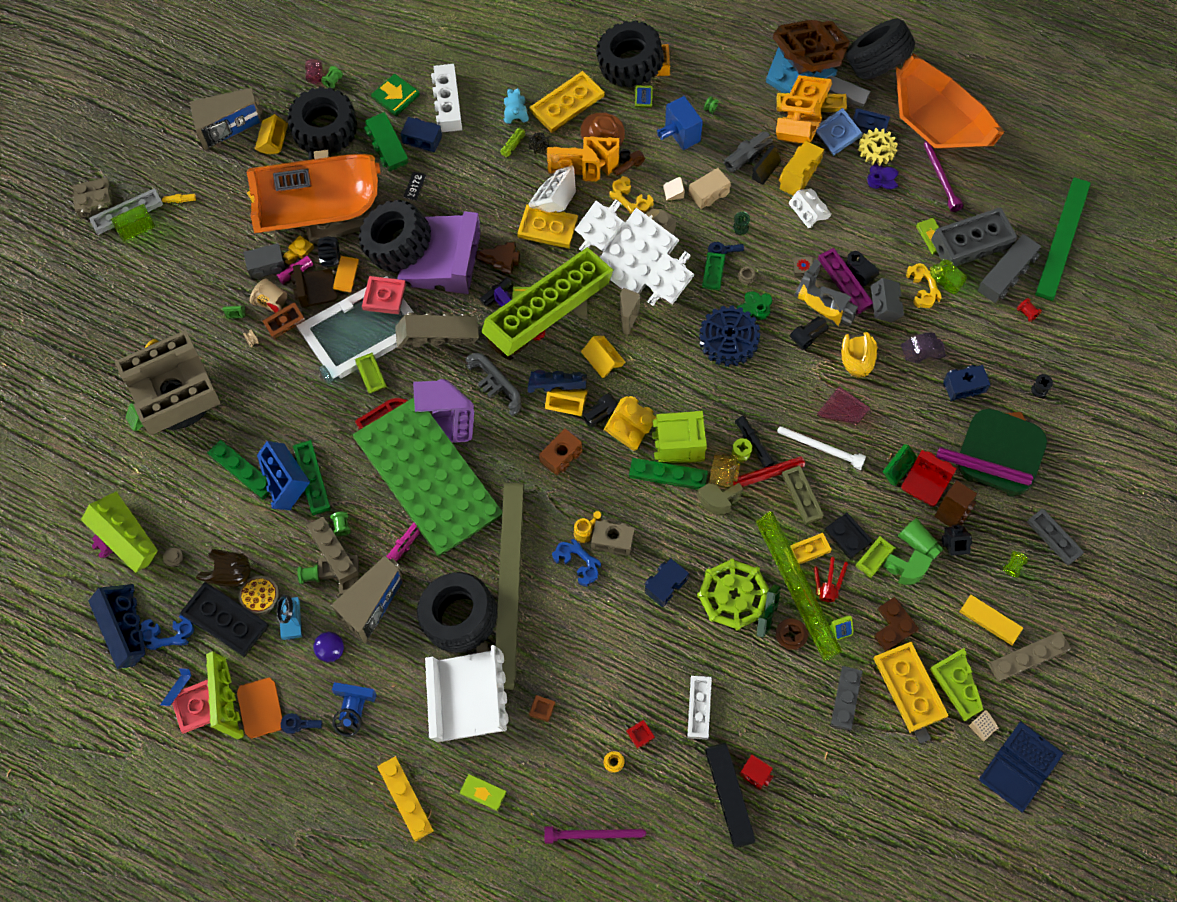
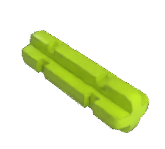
[501,128,525,158]

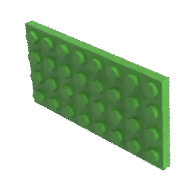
[353,398,502,557]

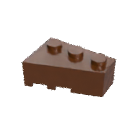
[934,480,977,527]

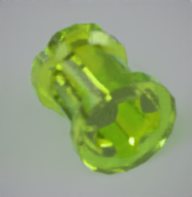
[1003,551,1028,578]

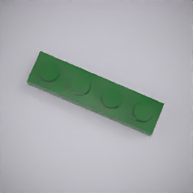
[207,439,270,500]
[293,440,331,516]
[629,458,708,490]

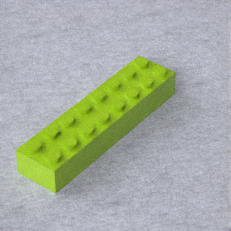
[482,247,613,356]

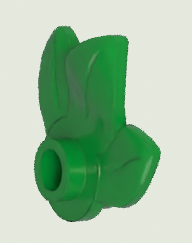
[737,291,773,320]

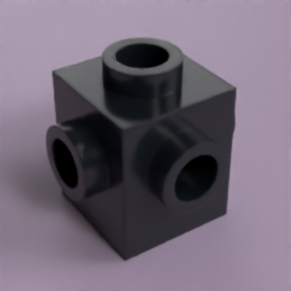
[942,525,972,555]

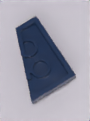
[528,370,587,393]

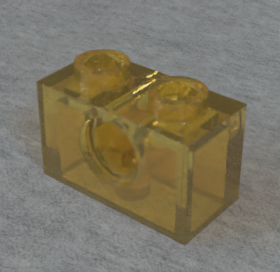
[709,452,740,488]

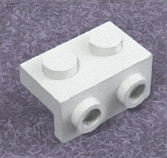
[789,189,831,228]

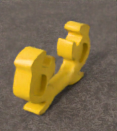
[610,176,654,214]
[906,263,942,308]

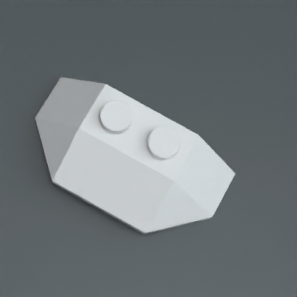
[528,165,576,213]

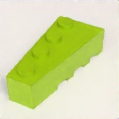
[81,491,158,573]

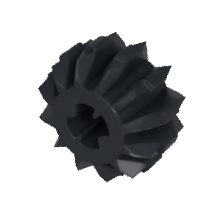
[317,236,341,267]

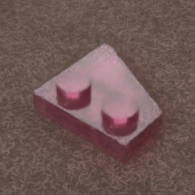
[817,386,870,424]

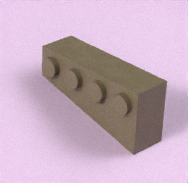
[395,312,479,348]

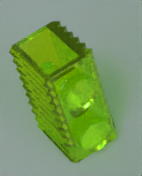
[111,204,155,242]

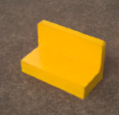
[581,336,625,378]

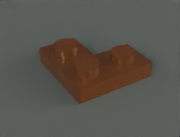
[874,597,919,652]

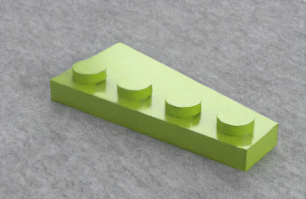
[206,651,244,739]

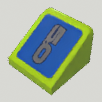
[635,85,653,108]
[830,615,854,641]

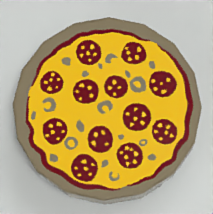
[239,575,280,615]

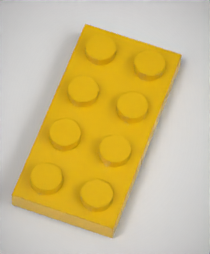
[529,71,605,133]
[873,642,949,733]

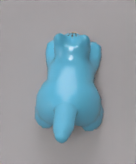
[504,88,529,124]

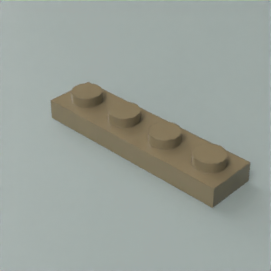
[306,516,358,584]
[988,631,1071,683]

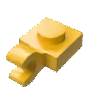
[283,235,314,265]

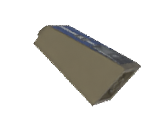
[190,88,264,150]
[331,556,404,644]

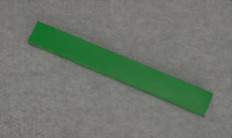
[1035,177,1091,301]

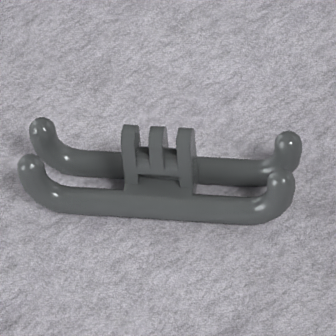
[466,353,521,416]

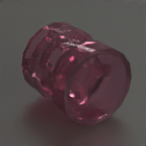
[305,59,323,83]

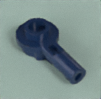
[708,242,744,254]
[280,713,323,734]

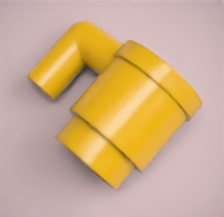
[574,511,601,543]

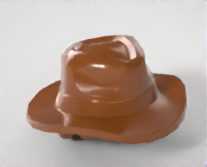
[580,113,625,148]

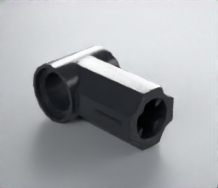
[790,316,829,350]
[582,393,618,428]

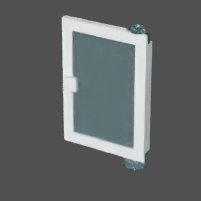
[296,276,414,384]

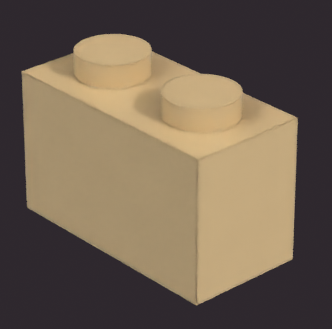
[688,168,731,209]

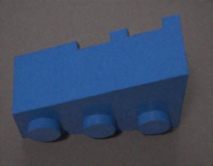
[257,441,310,511]

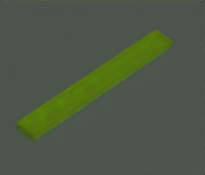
[755,512,842,662]

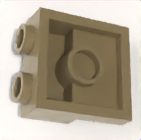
[72,177,114,218]

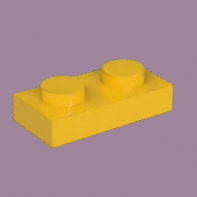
[786,533,832,566]

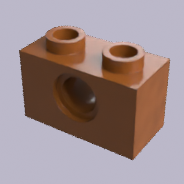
[262,302,305,339]
[539,428,582,476]

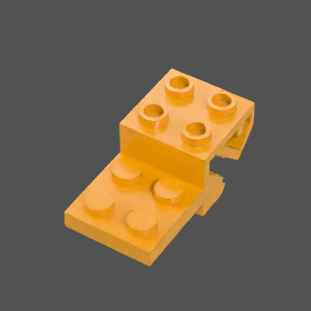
[776,75,832,143]
[547,136,619,182]

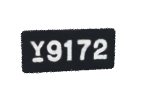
[403,172,426,200]

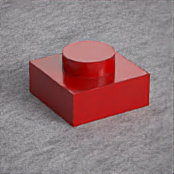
[626,720,655,750]

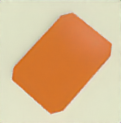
[237,678,283,739]

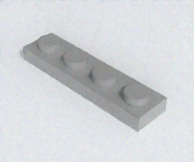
[89,188,163,235]

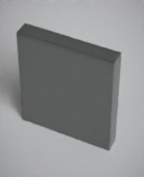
[914,727,931,744]

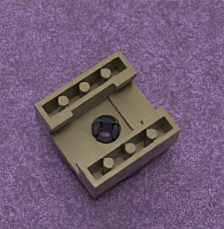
[114,330,221,436]

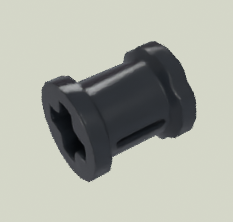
[1031,374,1053,398]

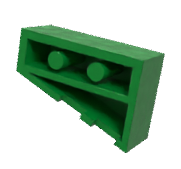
[364,112,408,172]

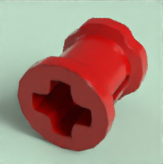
[1017,298,1042,322]

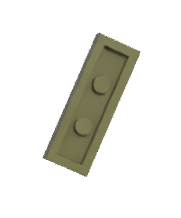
[782,466,824,525]

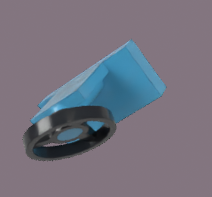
[276,595,302,640]

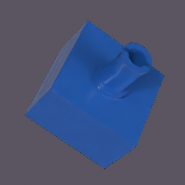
[657,96,703,150]

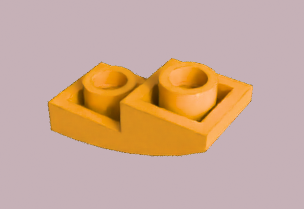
[333,256,359,292]

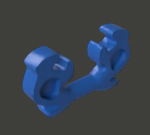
[552,539,601,587]
[140,615,194,650]

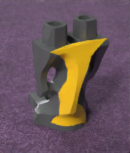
[794,259,858,327]

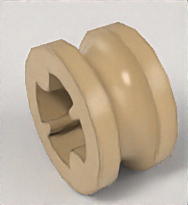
[243,329,259,348]

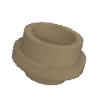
[738,266,756,284]
[163,548,183,567]

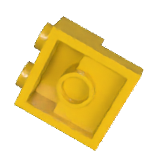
[604,396,656,451]

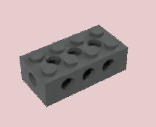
[931,207,1017,270]

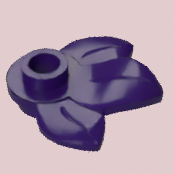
[867,163,898,189]

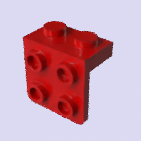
[901,450,957,507]

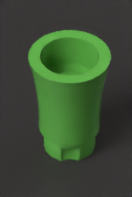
[897,517,944,559]

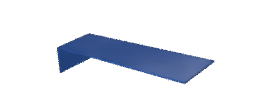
[160,668,191,706]

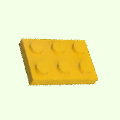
[517,204,578,249]

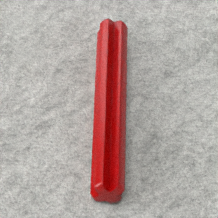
[732,456,805,487]

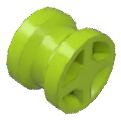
[732,438,752,462]

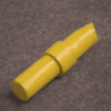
[161,194,196,203]

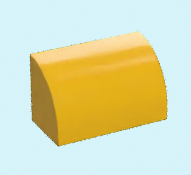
[255,114,288,154]
[545,387,588,416]

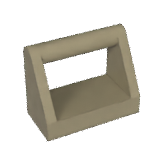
[620,288,640,335]

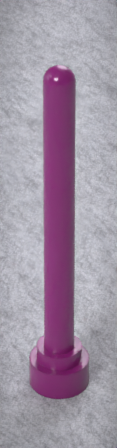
[923,141,964,212]
[544,826,646,844]

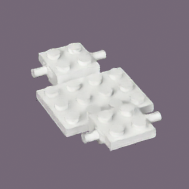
[575,199,695,306]

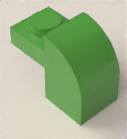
[883,550,933,585]

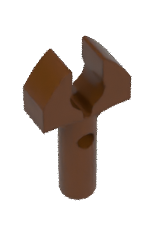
[614,151,645,176]

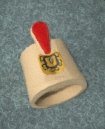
[249,278,287,313]

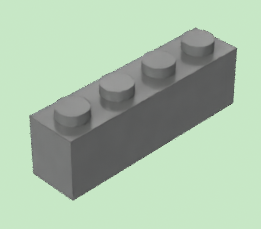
[977,234,1041,303]

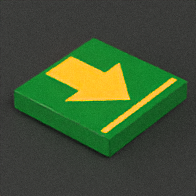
[371,73,420,116]

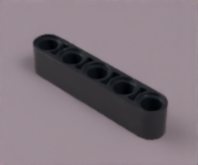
[705,743,755,848]

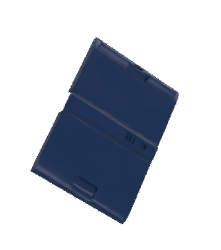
[978,721,1064,813]

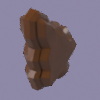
[476,242,520,275]

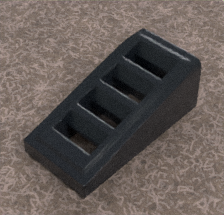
[273,168,312,191]

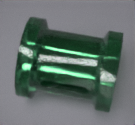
[733,212,750,235]

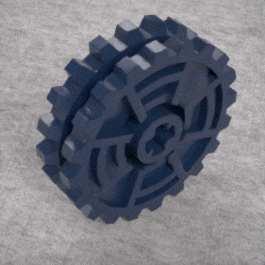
[699,305,760,367]

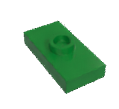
[702,252,726,291]
[882,444,917,486]

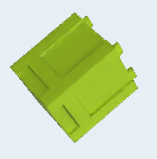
[652,411,707,464]

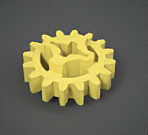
[858,128,898,166]

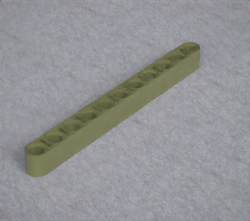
[496,483,524,690]

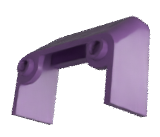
[413,379,474,443]

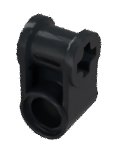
[845,251,879,286]

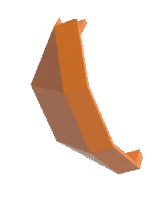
[896,53,1004,149]

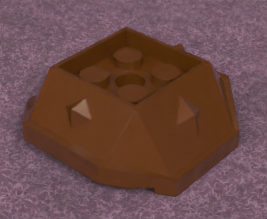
[773,20,850,74]

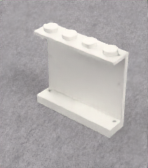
[425,645,509,742]

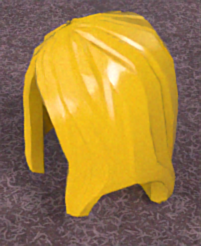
[841,332,877,378]

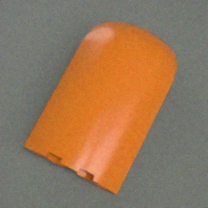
[247,154,381,233]

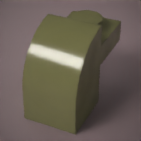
[697,480,743,514]

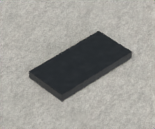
[180,582,269,658]

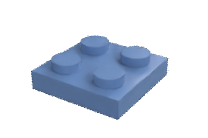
[816,108,863,156]

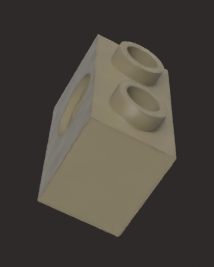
[591,520,635,556]

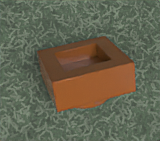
[529,695,556,723]

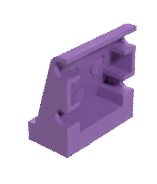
[397,211,481,294]

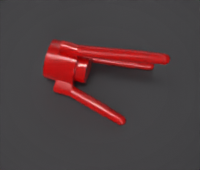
[814,557,848,602]

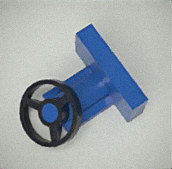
[332,682,377,737]

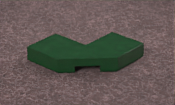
[757,585,781,637]

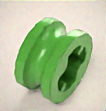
[704,96,719,114]

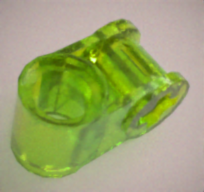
[930,259,967,294]

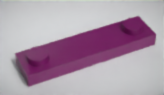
[818,248,873,314]

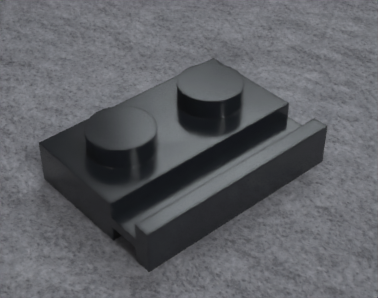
[824,512,873,560]

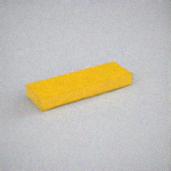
[959,594,1023,645]

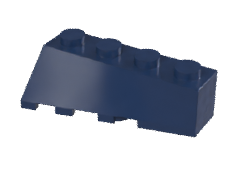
[88,584,146,669]

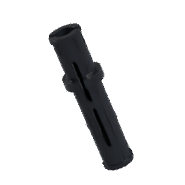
[735,415,775,468]

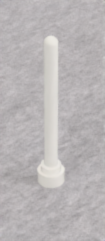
[777,427,866,470]

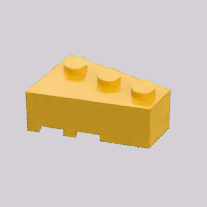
[779,141,824,196]

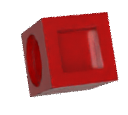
[739,755,774,790]

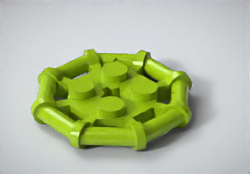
[697,558,769,631]

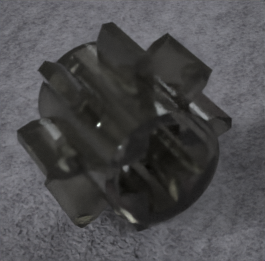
[529,132,549,154]

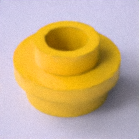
[604,751,624,773]

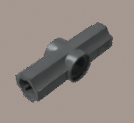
[724,131,773,172]

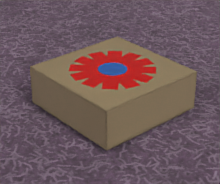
[793,257,812,276]

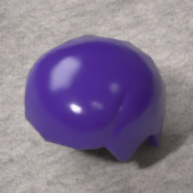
[313,631,344,663]

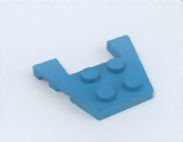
[766,46,837,93]

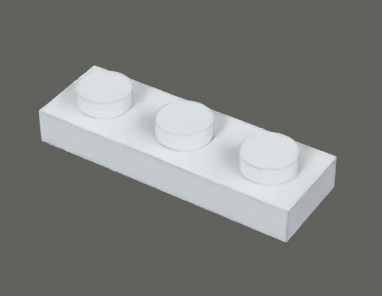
[687,676,712,740]

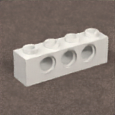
[431,64,462,132]

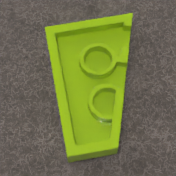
[929,648,984,721]

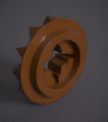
[776,618,808,650]

